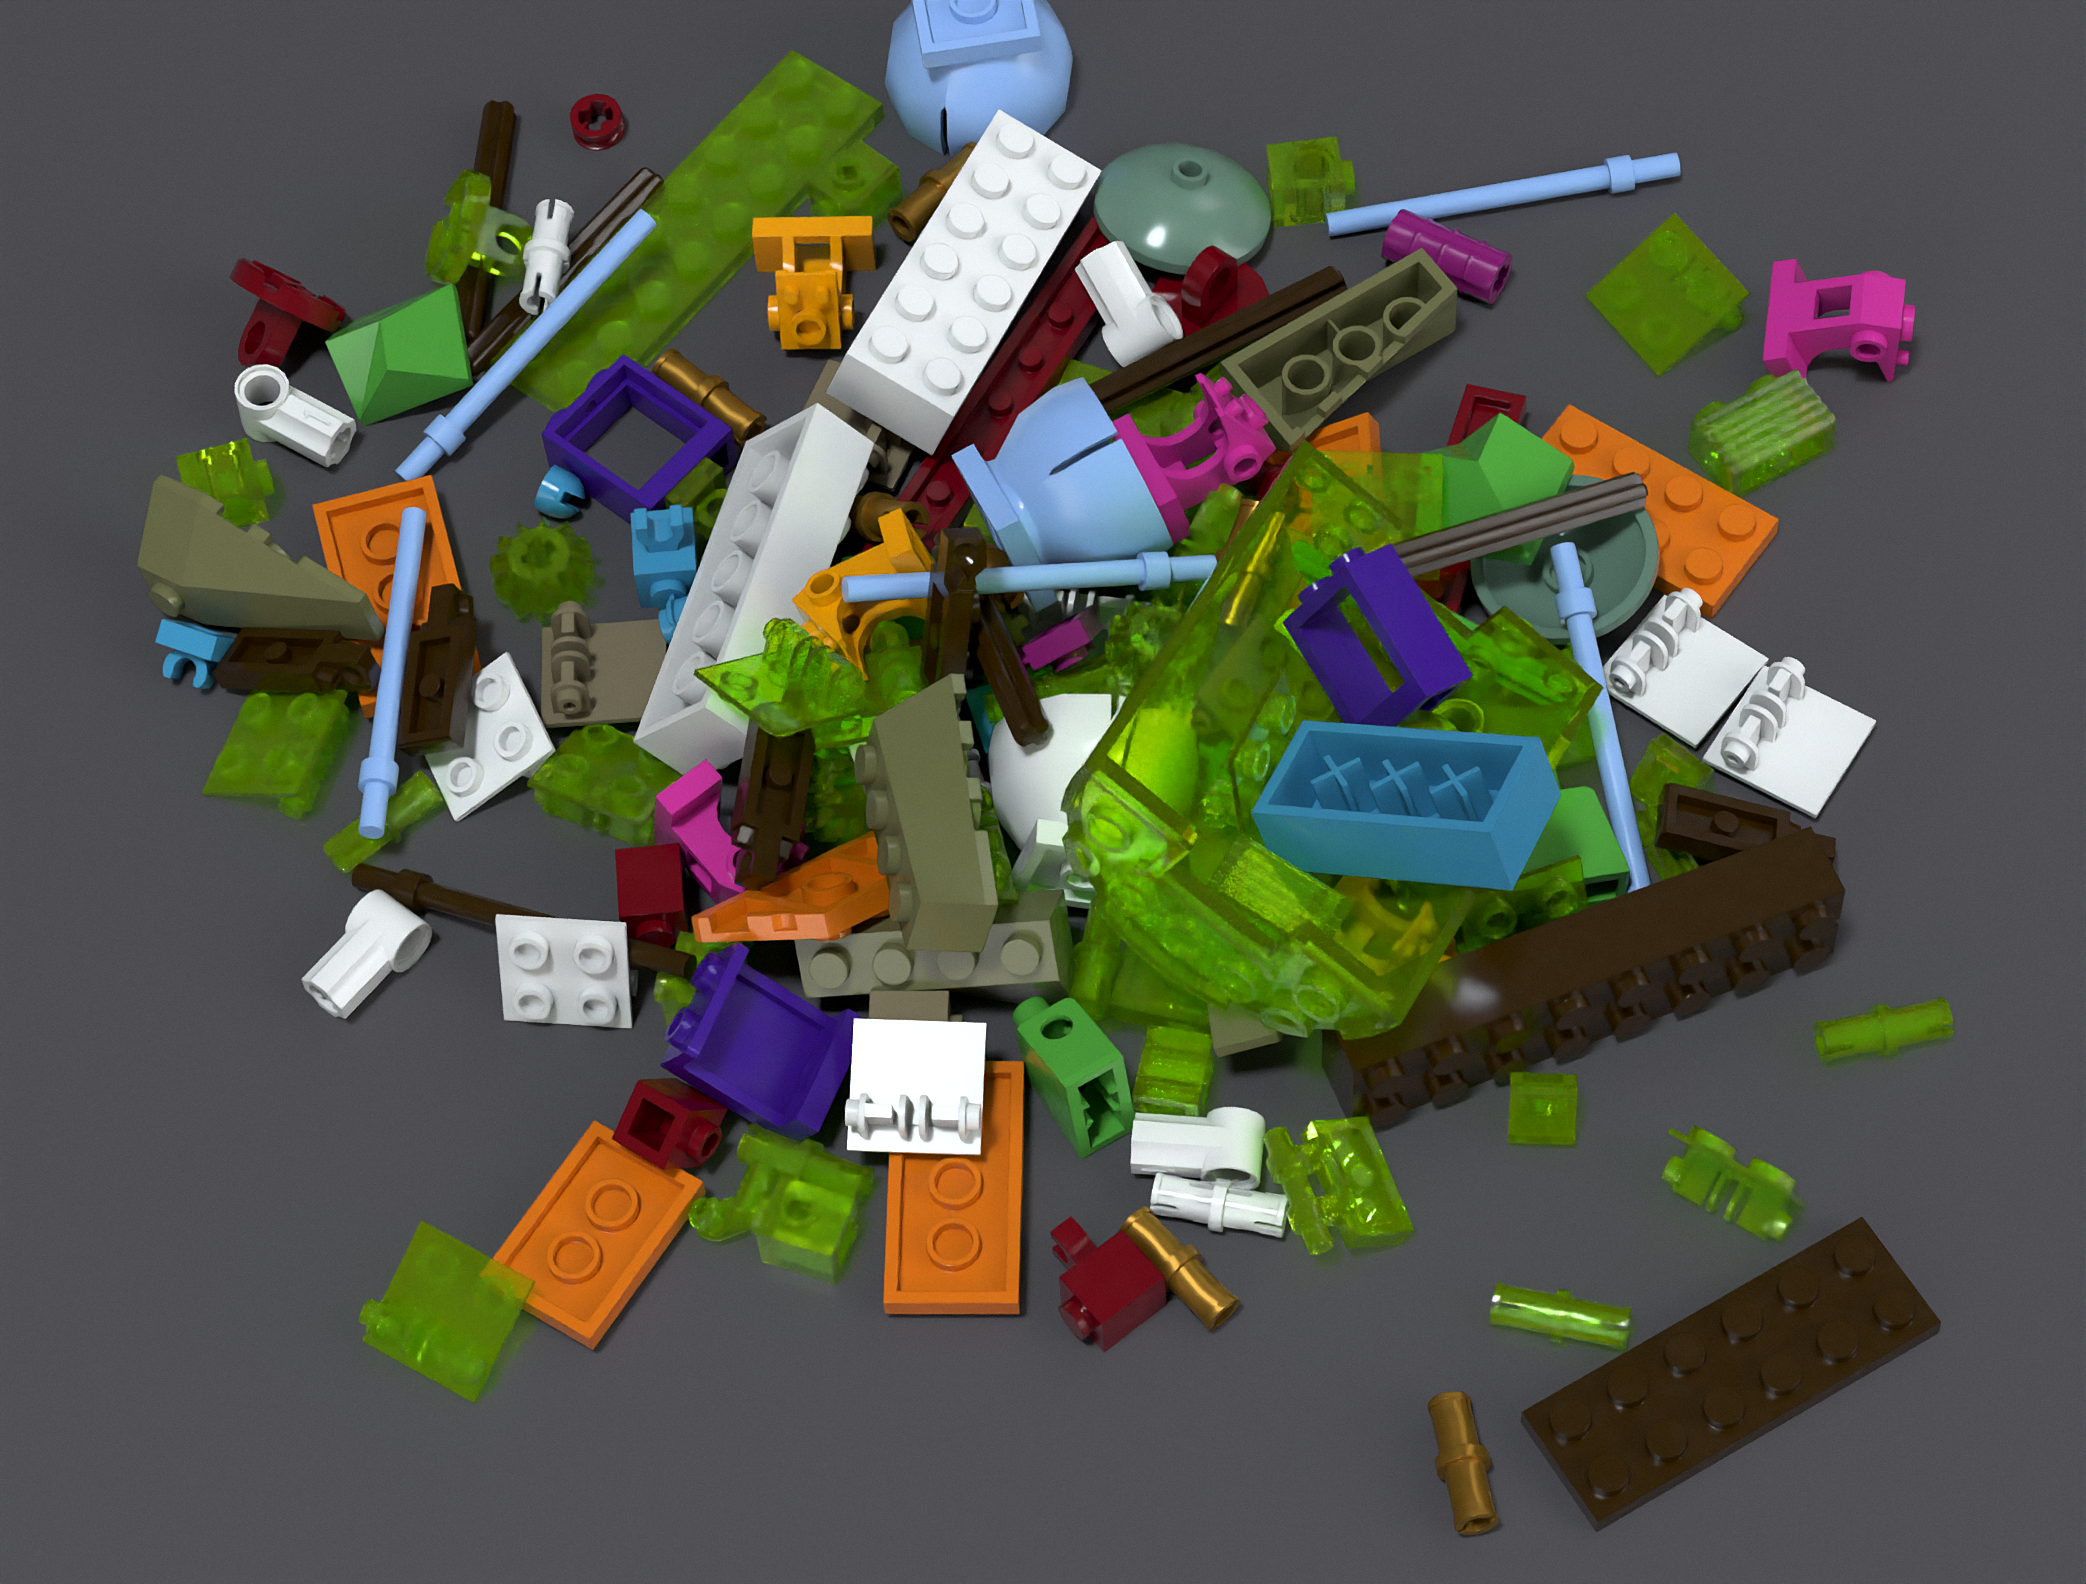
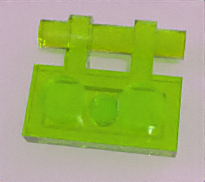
[1263,1117,1414,1255]

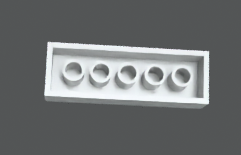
[826,110,1102,455]
[633,403,874,775]

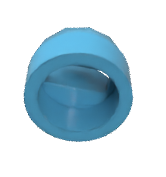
[534,465,585,519]

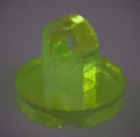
[425,169,534,285]

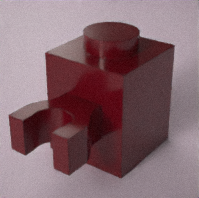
[1050,1216,1166,1352]

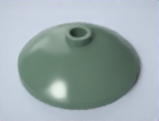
[1093,142,1271,275]
[1470,475,1660,645]

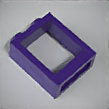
[541,354,738,524]
[1283,543,1473,728]

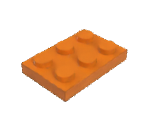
[480,1120,706,1350]

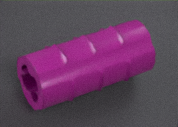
[1381,209,1513,304]

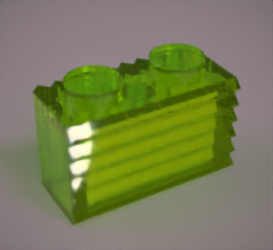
[1688,369,1836,498]
[1190,832,1355,985]

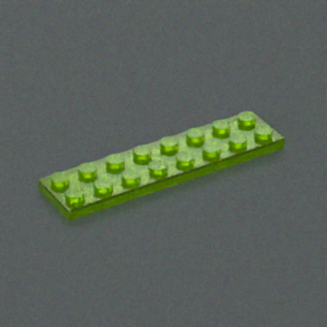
[490,50,884,413]

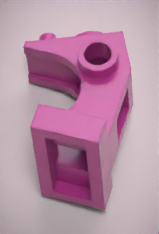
[1762,259,1915,396]
[1112,373,1276,544]
[654,759,810,904]

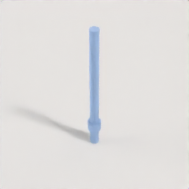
[1325,152,1681,237]
[394,209,657,482]
[358,507,427,839]
[1550,542,1651,893]
[842,551,1218,602]

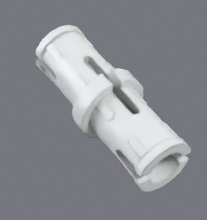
[519,199,574,315]
[1150,1172,1289,1238]

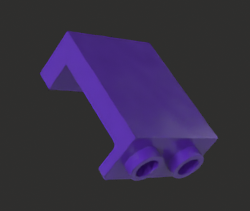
[660,942,865,1146]

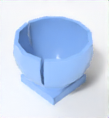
[885,0,1073,157]
[951,377,1173,613]

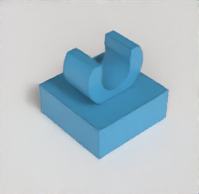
[155,619,235,689]

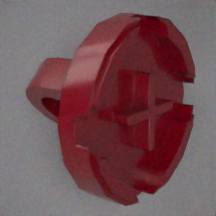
[1152,245,1269,359]
[229,257,347,368]

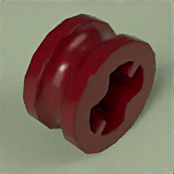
[570,94,625,151]

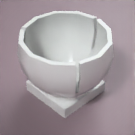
[988,694,1194,915]

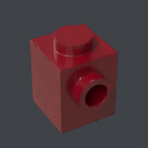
[615,843,690,947]
[612,1078,728,1170]

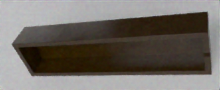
[1322,826,1846,1131]

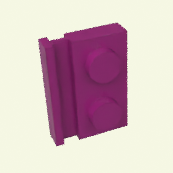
[1015,605,1104,673]

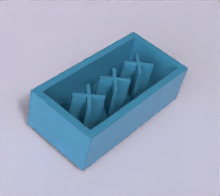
[1251,720,1561,890]

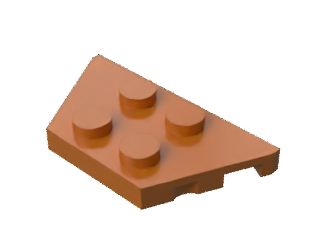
[691,830,891,943]

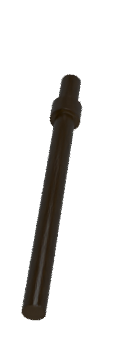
[352,863,697,980]

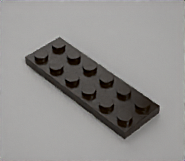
[1521,1217,1941,1532]

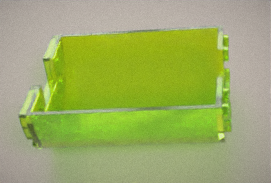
[1060,439,1604,1040]

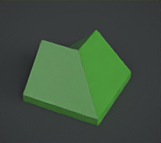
[325,283,473,426]
[1415,412,1575,565]

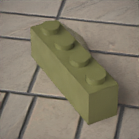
[1220,248,1457,453]
[854,673,998,953]
[794,889,1083,1008]

